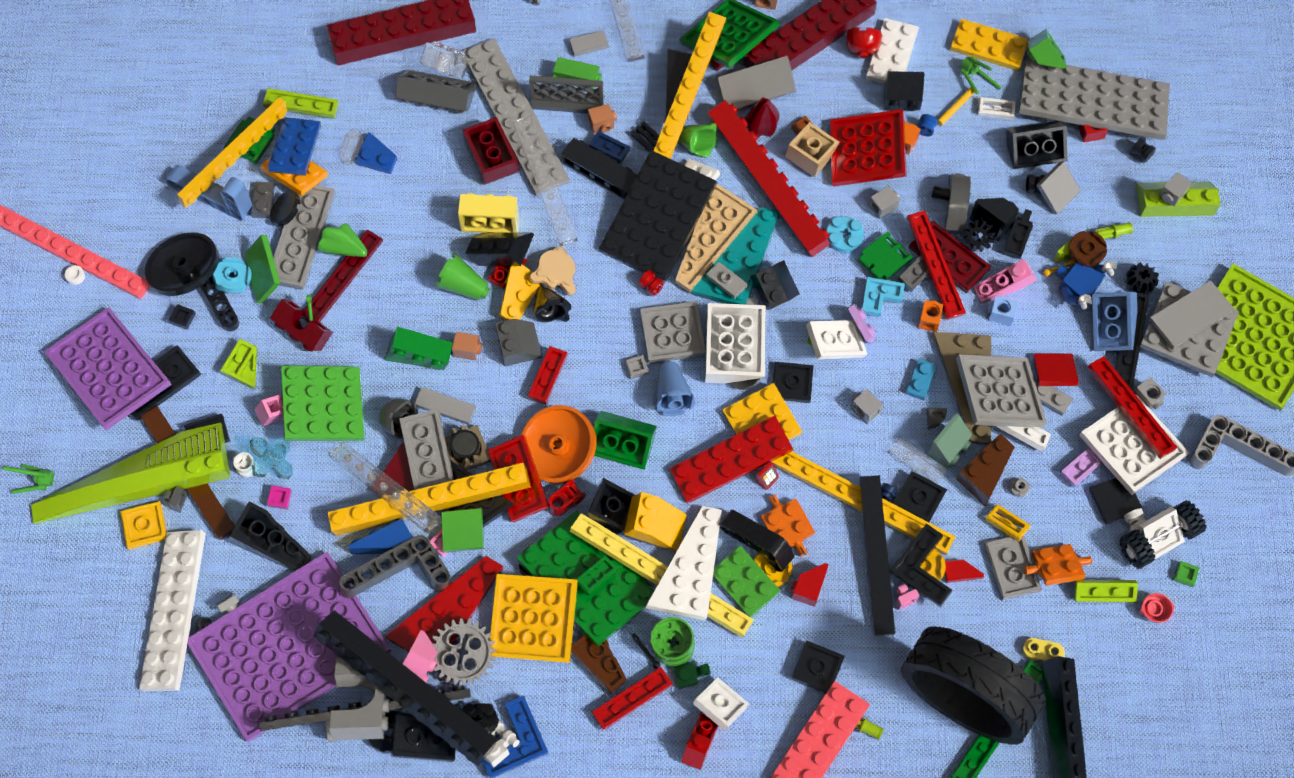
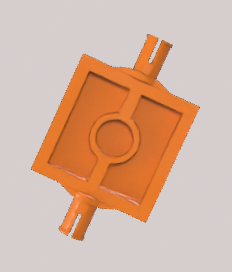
[761,494,815,557]
[1024,544,1092,586]

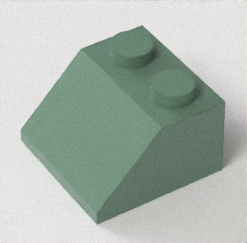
[927,413,972,470]

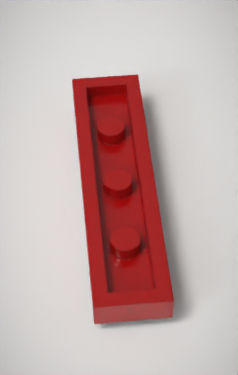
[592,667,673,731]

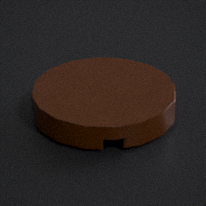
[1068,231,1107,267]

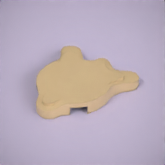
[529,247,576,295]

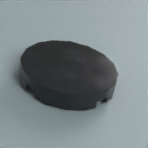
[270,191,301,226]

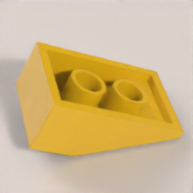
[624,492,687,552]

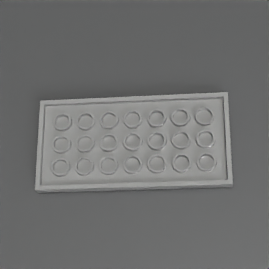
[1019,58,1170,140]

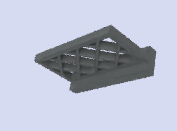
[529,75,605,114]

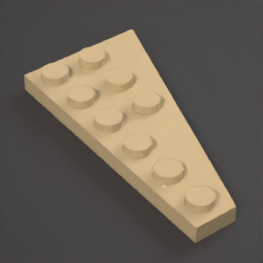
[675,184,757,293]

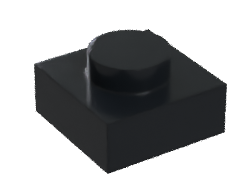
[169,304,196,329]

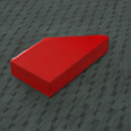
[945,559,984,583]

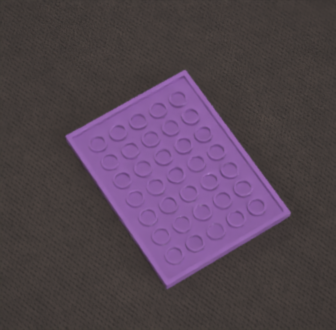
[187,551,391,743]

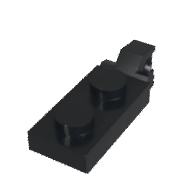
[1003,209,1033,259]

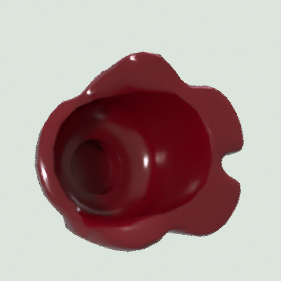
[744,97,780,138]

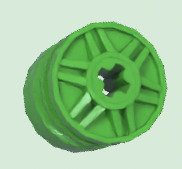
[651,617,695,667]

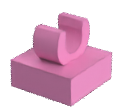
[895,584,919,610]

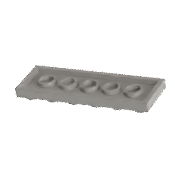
[273,185,335,290]

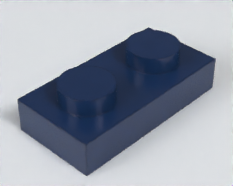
[589,131,630,164]

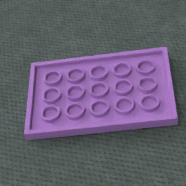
[44,307,172,431]

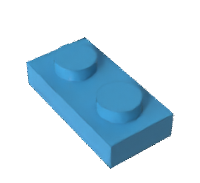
[906,359,937,401]

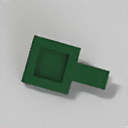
[673,663,710,689]

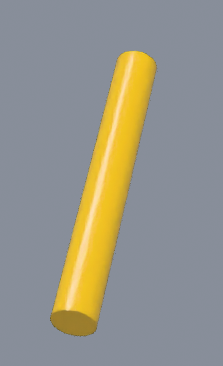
[937,87,975,126]

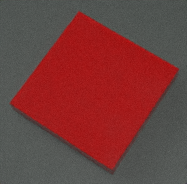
[1033,353,1079,386]

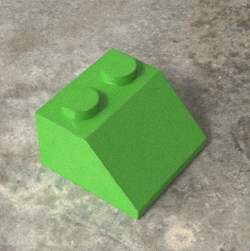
[1027,29,1067,69]

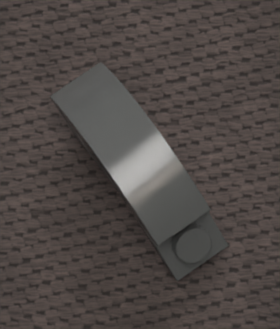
[945,173,971,232]

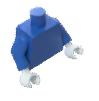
[1055,261,1117,309]

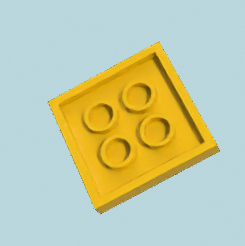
[722,383,802,440]

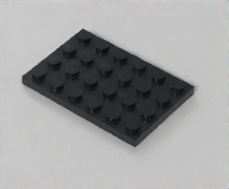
[599,150,718,282]

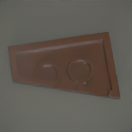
[571,635,626,695]

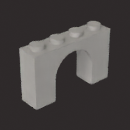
[329,658,389,741]

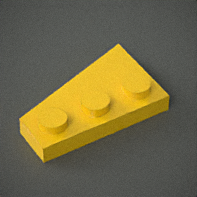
[499,265,541,320]

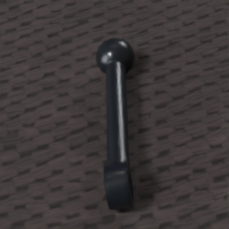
[631,633,660,669]

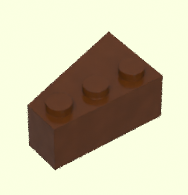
[956,434,1015,507]

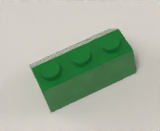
[594,411,657,470]

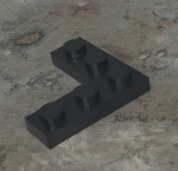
[890,523,953,608]

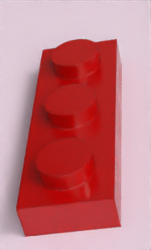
[528,346,568,405]

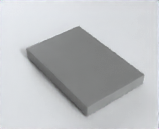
[984,536,1042,601]

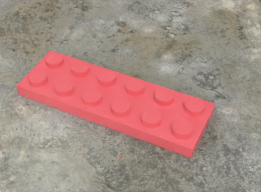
[771,681,870,778]

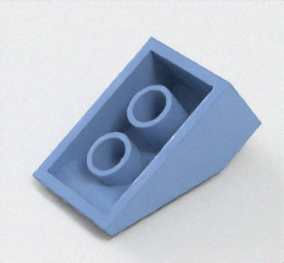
[1092,292,1137,351]

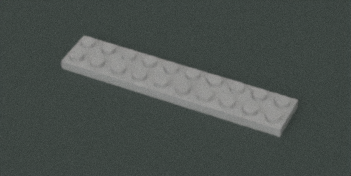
[462,38,570,196]

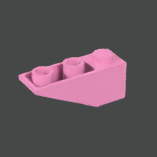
[973,259,1037,303]

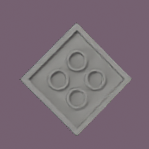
[640,301,706,364]

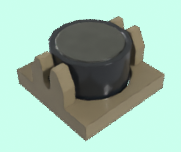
[445,425,491,471]

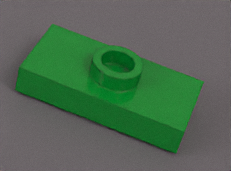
[576,555,619,596]

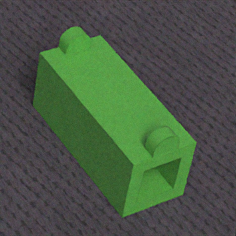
[552,57,602,89]

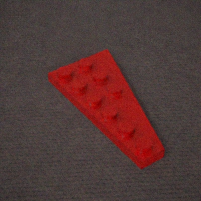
[385,556,503,668]

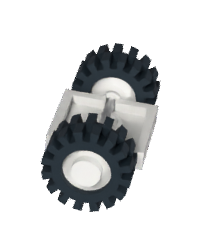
[1119,500,1207,569]

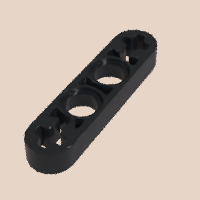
[200,276,239,332]

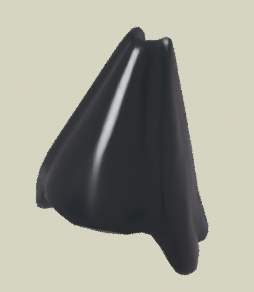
[533,286,571,323]

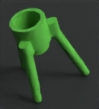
[960,56,1001,94]
[2,464,54,494]

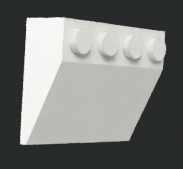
[705,303,766,384]

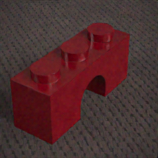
[270,299,333,352]

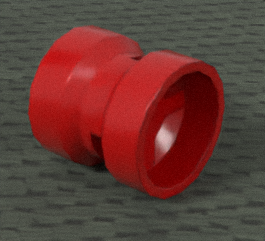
[638,270,665,296]

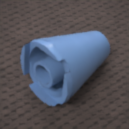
[656,361,695,416]

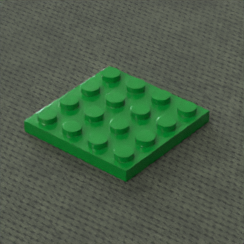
[679,0,780,69]

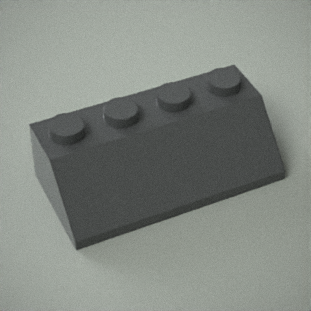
[395,69,477,113]

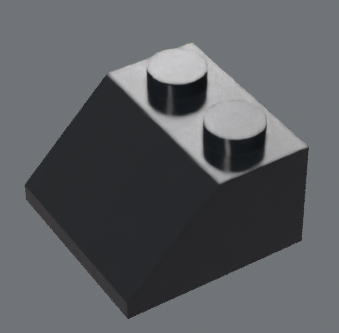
[883,71,925,111]
[969,198,1019,241]
[750,260,800,310]
[588,478,635,535]

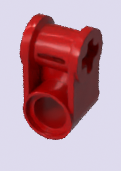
[549,480,586,516]

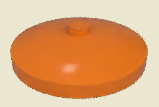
[521,405,596,484]

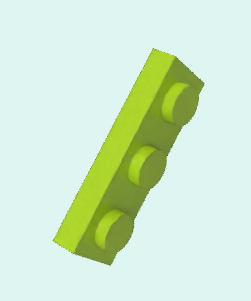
[1074,580,1138,602]

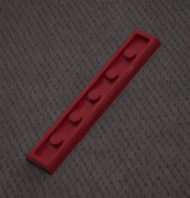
[301,230,383,322]

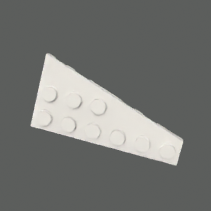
[646,506,722,621]

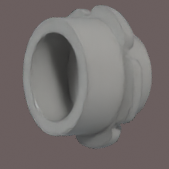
[1011,478,1030,497]

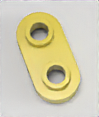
[1022,638,1064,662]

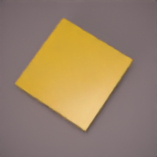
[120,501,167,550]

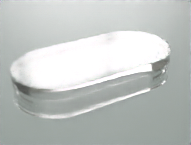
[339,130,364,164]

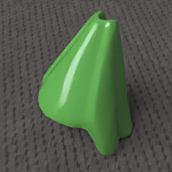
[678,123,718,158]
[318,223,367,257]

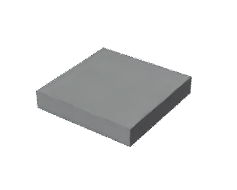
[1037,162,1081,214]

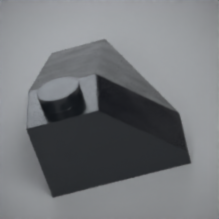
[227,501,312,571]

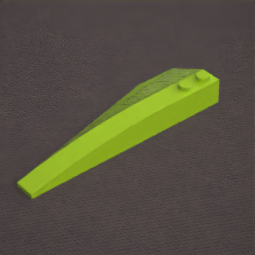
[31,422,231,524]

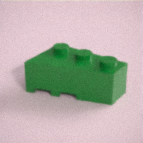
[385,326,453,370]

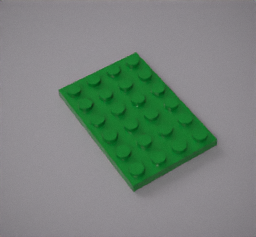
[516,510,654,648]

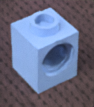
[987,296,1018,326]

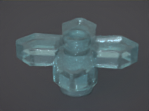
[250,437,293,479]

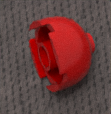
[846,27,882,58]

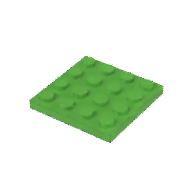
[280,366,364,441]

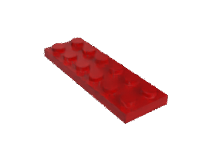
[670,415,794,504]

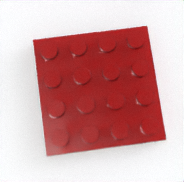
[830,109,907,187]

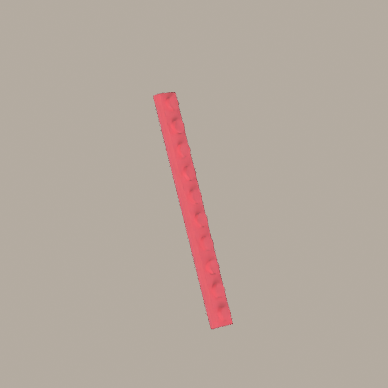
[0,205,150,300]

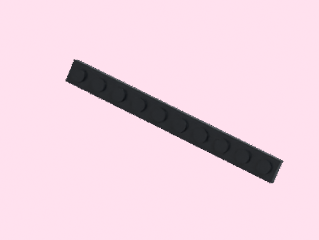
[259,685,471,731]

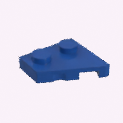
[356,132,397,174]

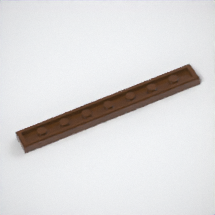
[141,406,234,540]

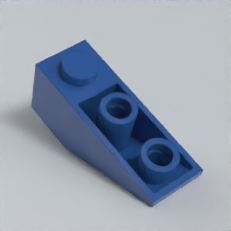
[348,518,412,555]

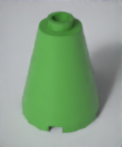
[435,253,490,300]

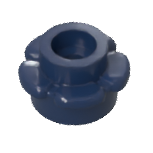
[881,483,897,500]

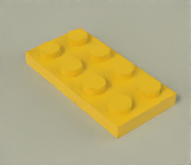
[950,18,1029,71]

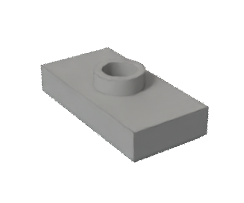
[706,262,747,299]

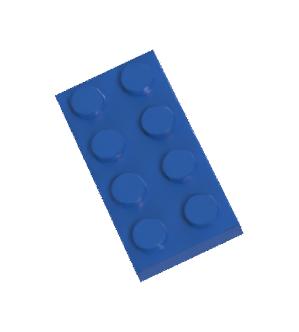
[268,117,321,176]

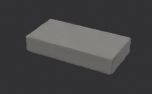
[569,30,609,57]

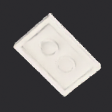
[806,320,867,360]

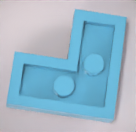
[862,277,905,317]

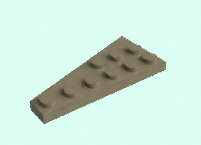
[933,332,991,445]

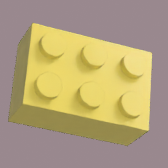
[458,193,519,233]

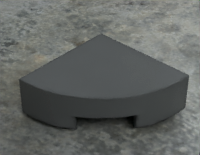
[927,408,947,429]

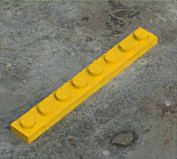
[177,97,287,208]

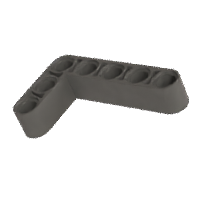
[339,535,450,598]

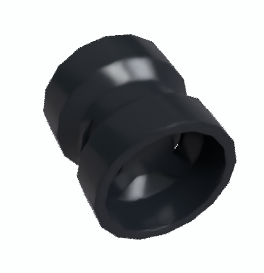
[1130,137,1156,163]
[1026,175,1046,193]

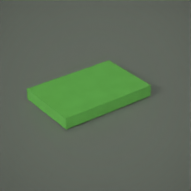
[244,235,280,303]

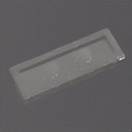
[888,436,948,484]

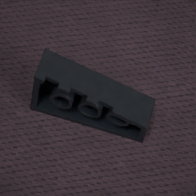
[666,49,692,118]

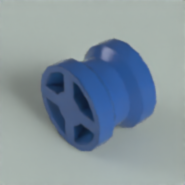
[917,114,938,137]

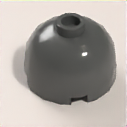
[379,398,418,438]

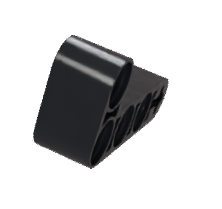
[719,509,795,572]

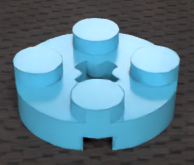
[827,217,864,253]
[212,257,252,293]

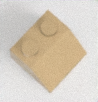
[785,122,839,177]

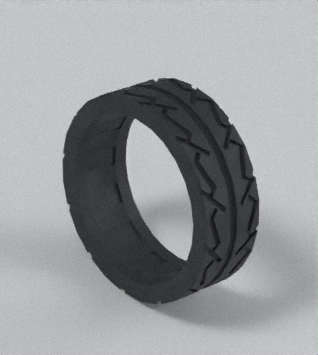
[901,626,1046,745]

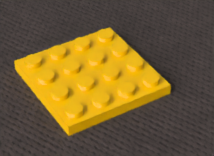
[490,574,578,663]

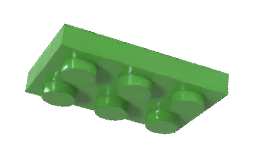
[713,545,781,618]

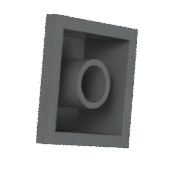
[495,319,543,366]

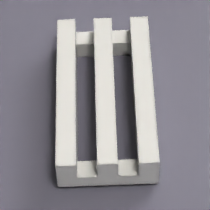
[977,97,1016,120]

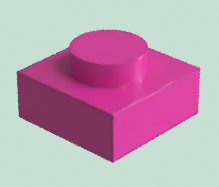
[267,486,292,510]

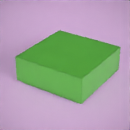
[1173,561,1200,588]

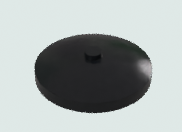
[145,232,219,296]

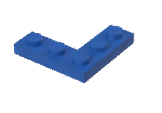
[483,695,549,778]

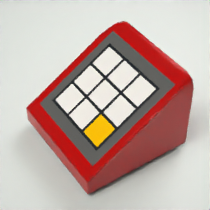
[756,461,779,490]

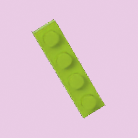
[263,88,339,119]

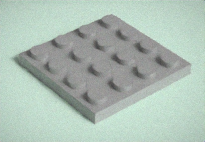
[1139,282,1239,377]
[956,354,1047,428]

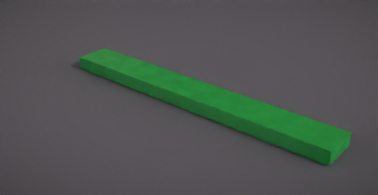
[950,660,1043,778]

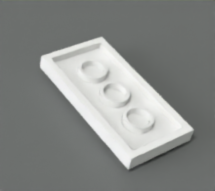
[866,18,919,84]

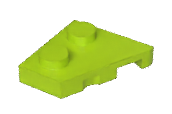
[220,339,257,389]

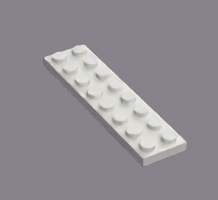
[139,530,206,692]

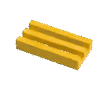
[985,504,1031,542]

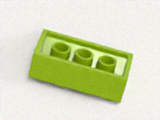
[1136,181,1221,217]

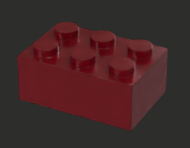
[462,117,519,185]

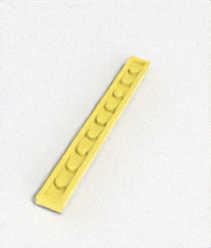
[570,513,754,638]

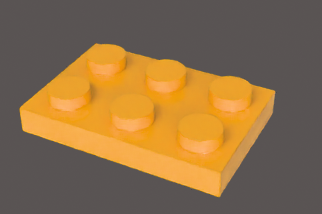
[261,158,328,196]

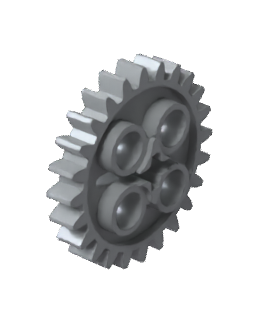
[433,618,497,686]

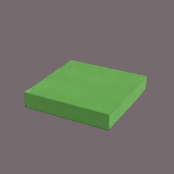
[441,508,484,553]

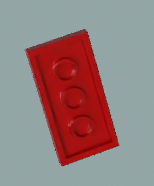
[488,435,549,523]

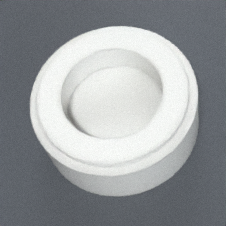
[64,265,85,285]

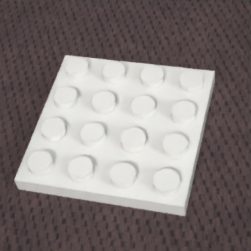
[1079,394,1189,495]

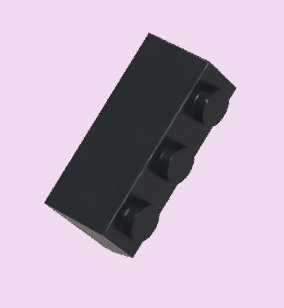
[1006,121,1068,169]
[465,232,534,266]

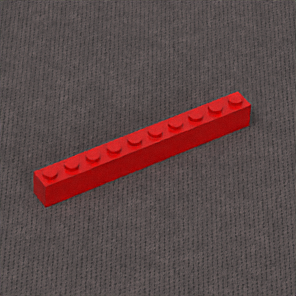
[708,100,830,257]

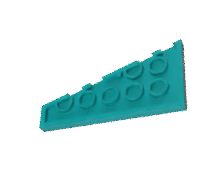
[691,207,779,305]

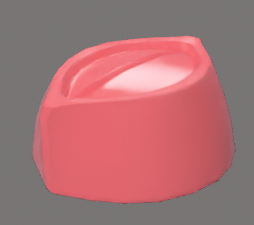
[1138,593,1175,623]

